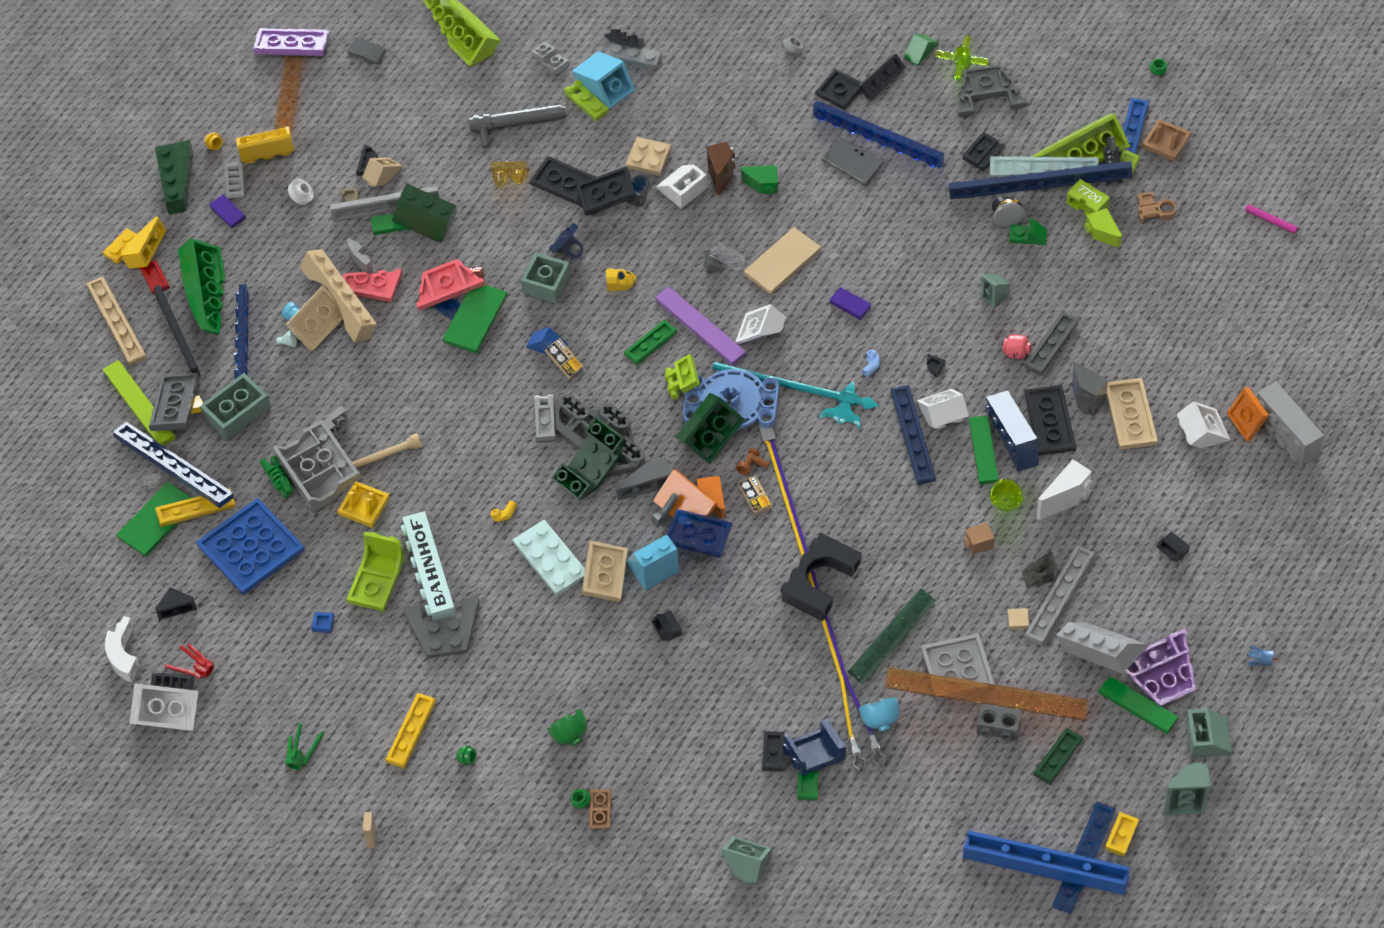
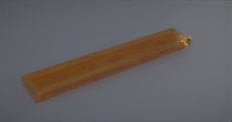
[274,55,304,137]

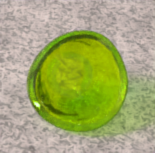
[989,479,1023,512]

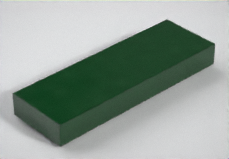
[1033,728,1083,785]

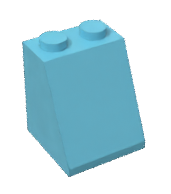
[572,51,635,109]
[626,535,679,590]

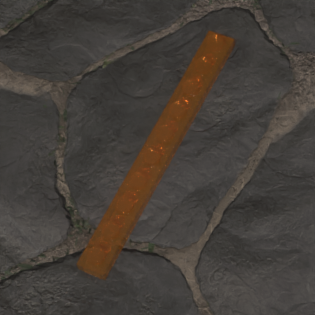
[885,667,1088,721]

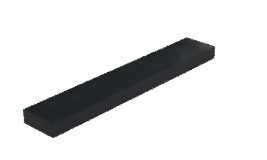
[153,285,201,377]

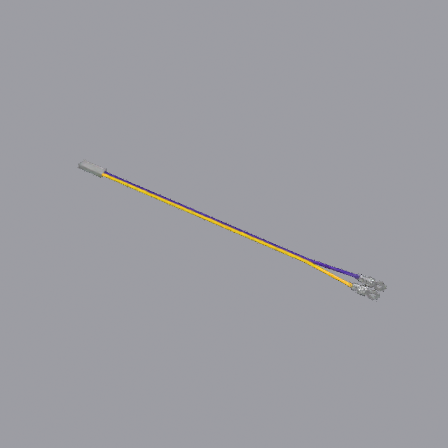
[757,415,885,773]

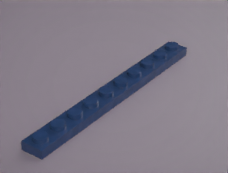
[949,161,1132,199]

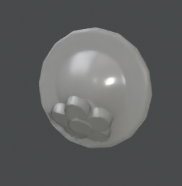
[783,36,803,55]

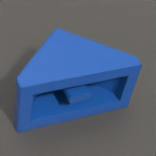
[526,327,568,355]

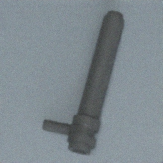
[469,104,566,148]

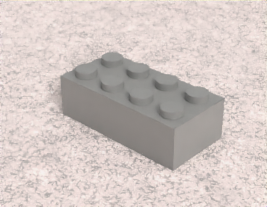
[1257,382,1324,466]

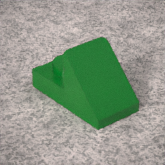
[1009,218,1047,245]

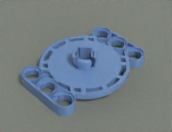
[683,369,780,431]

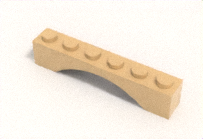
[300,249,377,342]

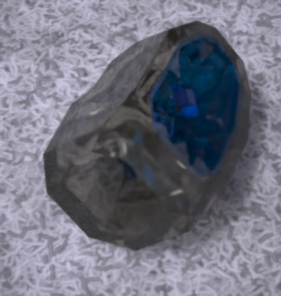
[626,174,650,207]

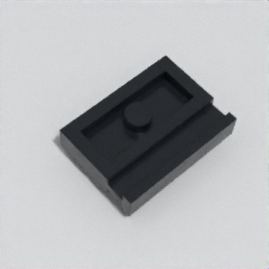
[962,132,1005,172]

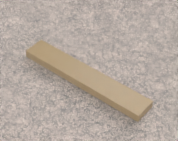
[86,276,147,365]

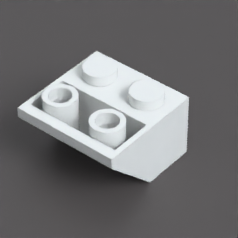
[656,165,707,209]

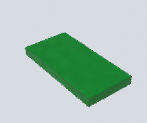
[442,285,508,354]
[116,482,191,557]

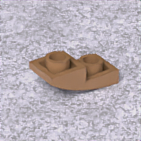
[589,789,611,829]

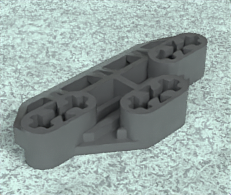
[556,394,645,476]

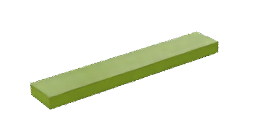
[103,360,176,446]

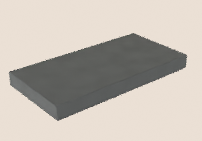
[149,373,200,431]

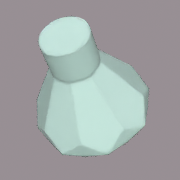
[276,331,297,348]

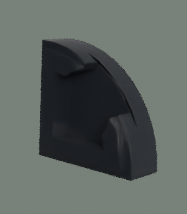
[927,354,946,377]

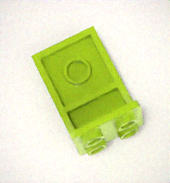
[346,532,405,612]

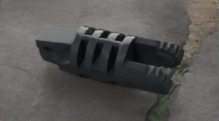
[1103,137,1123,184]

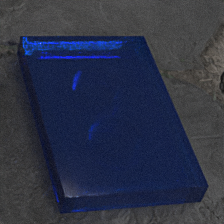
[667,509,732,558]

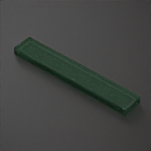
[847,588,936,685]

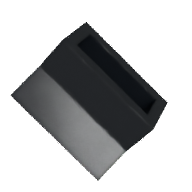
[1157,531,1190,562]
[651,610,682,641]

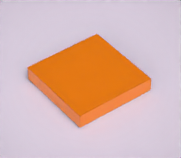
[1227,387,1269,441]

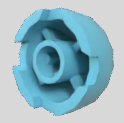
[859,697,900,732]

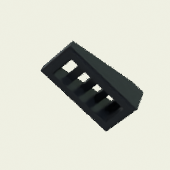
[151,673,194,690]

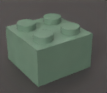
[521,252,571,304]

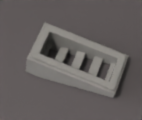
[225,162,245,200]

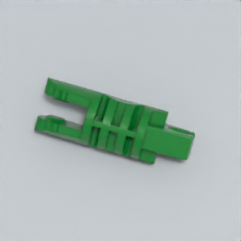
[260,456,293,499]

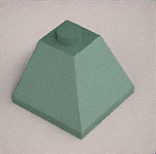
[721,836,772,884]

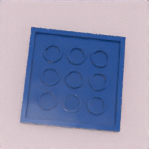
[196,498,305,595]

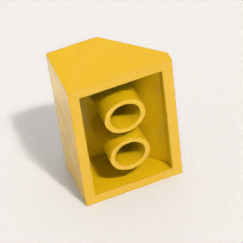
[236,127,294,164]

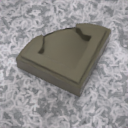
[340,188,359,202]

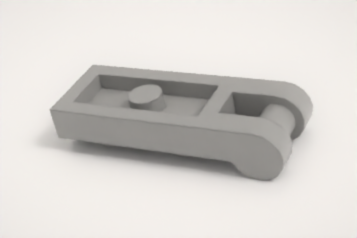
[534,394,555,441]

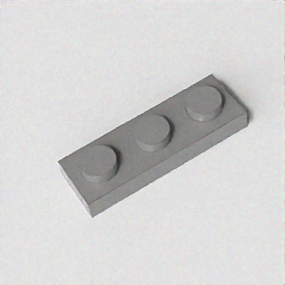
[606,42,661,69]

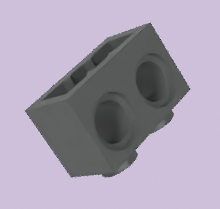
[977,703,1021,741]

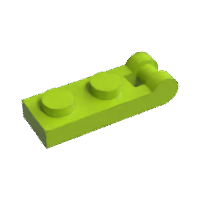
[563,79,609,122]

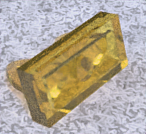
[490,161,528,188]

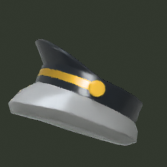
[992,196,1026,228]

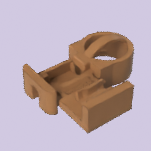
[1137,191,1176,223]

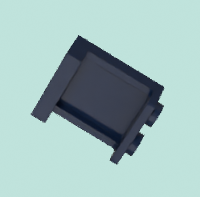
[782,718,846,776]

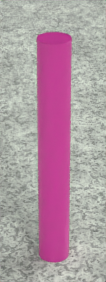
[1245,204,1298,234]

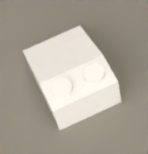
[1036,460,1092,520]
[129,684,198,731]

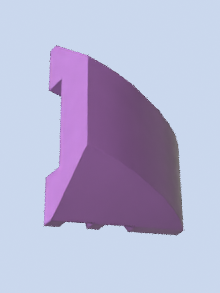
[1126,628,1196,706]

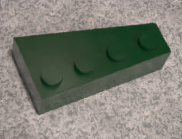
[155,140,194,215]

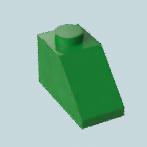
[741,165,778,195]

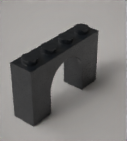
[780,533,862,621]

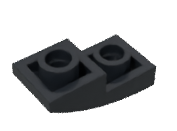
[605,29,644,47]

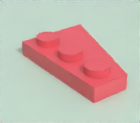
[343,269,402,302]

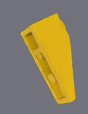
[121,217,166,269]

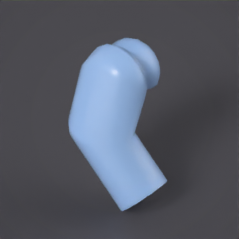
[862,350,880,377]

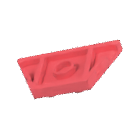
[416,259,485,311]

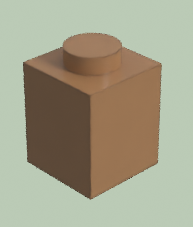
[963,522,995,555]

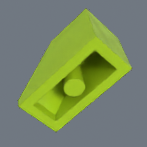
[1084,208,1122,247]

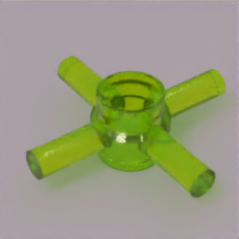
[936,35,989,80]

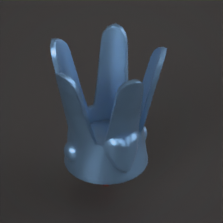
[1247,645,1278,666]

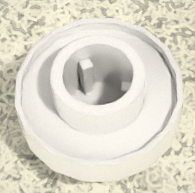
[288,179,313,205]

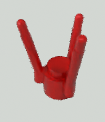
[165,644,214,679]

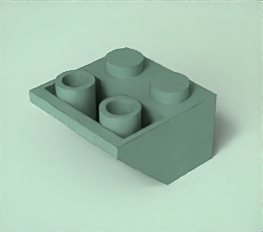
[1185,709,1232,757]

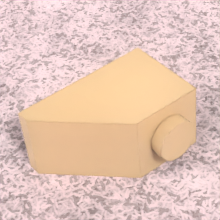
[362,157,403,187]

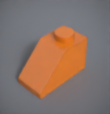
[697,476,726,518]

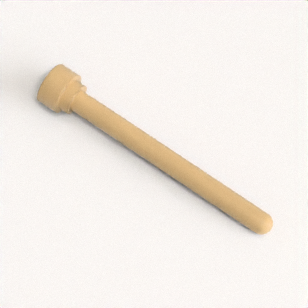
[352,433,422,468]

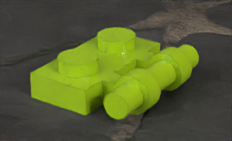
[664,354,700,399]

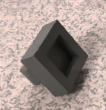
[704,249,725,274]

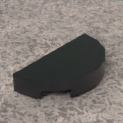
[356,145,378,176]

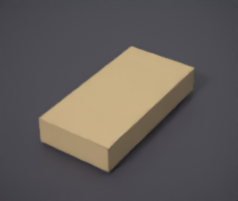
[363,812,377,848]

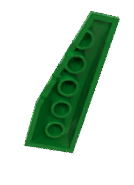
[178,238,225,335]

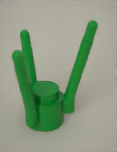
[285,723,324,770]

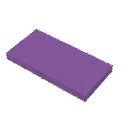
[253,29,329,56]

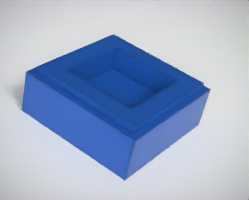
[311,612,335,633]

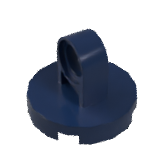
[548,222,584,258]

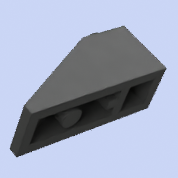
[615,457,671,501]

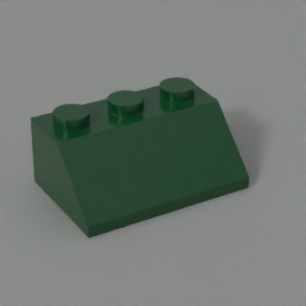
[392,183,457,243]
[675,393,745,464]

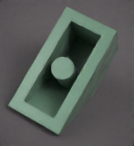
[980,274,1010,307]

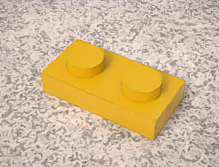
[103,228,137,264]
[1105,812,1139,857]

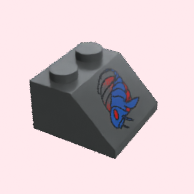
[1071,362,1108,416]

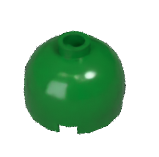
[547,709,588,747]

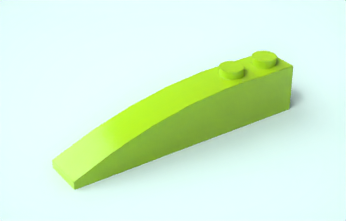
[423,0,501,67]
[1031,114,1130,163]

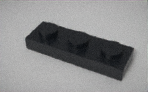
[858,53,906,100]

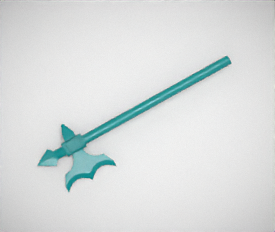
[712,362,879,430]

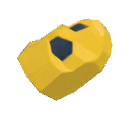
[606,268,636,291]

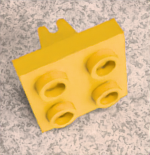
[337,481,390,528]

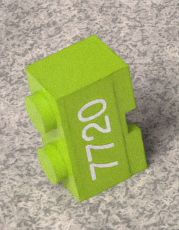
[1066,179,1110,215]

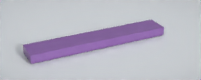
[655,287,746,366]

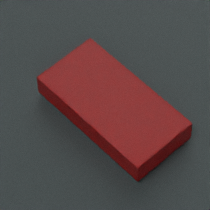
[140,259,170,295]

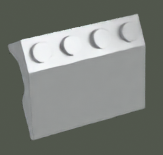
[273,420,360,513]

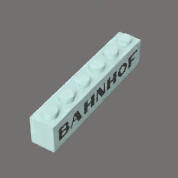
[401,511,456,621]

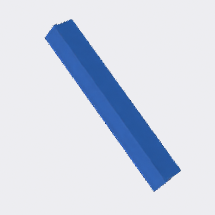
[962,830,1130,895]

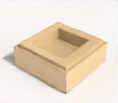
[1008,608,1029,630]

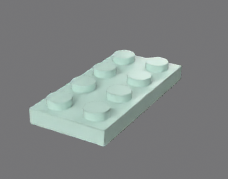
[512,520,585,596]

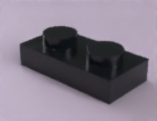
[762,731,785,772]

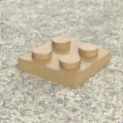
[626,137,671,176]

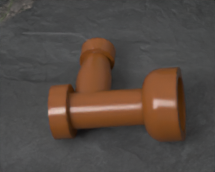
[735,448,770,476]

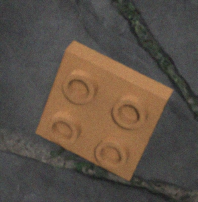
[1142,119,1191,162]

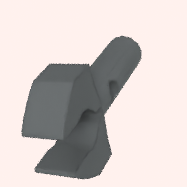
[652,493,679,526]

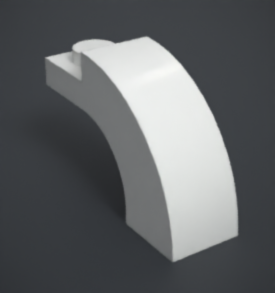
[105,616,140,682]

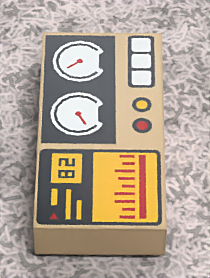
[544,338,584,379]
[738,476,772,515]

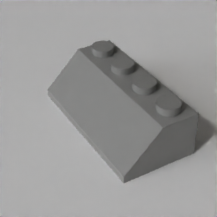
[1056,622,1148,674]

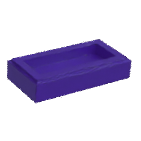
[209,194,246,229]
[830,287,871,320]

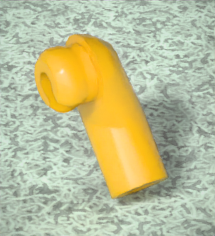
[490,501,518,522]

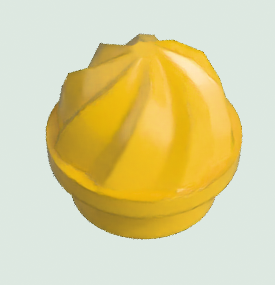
[204,132,223,150]

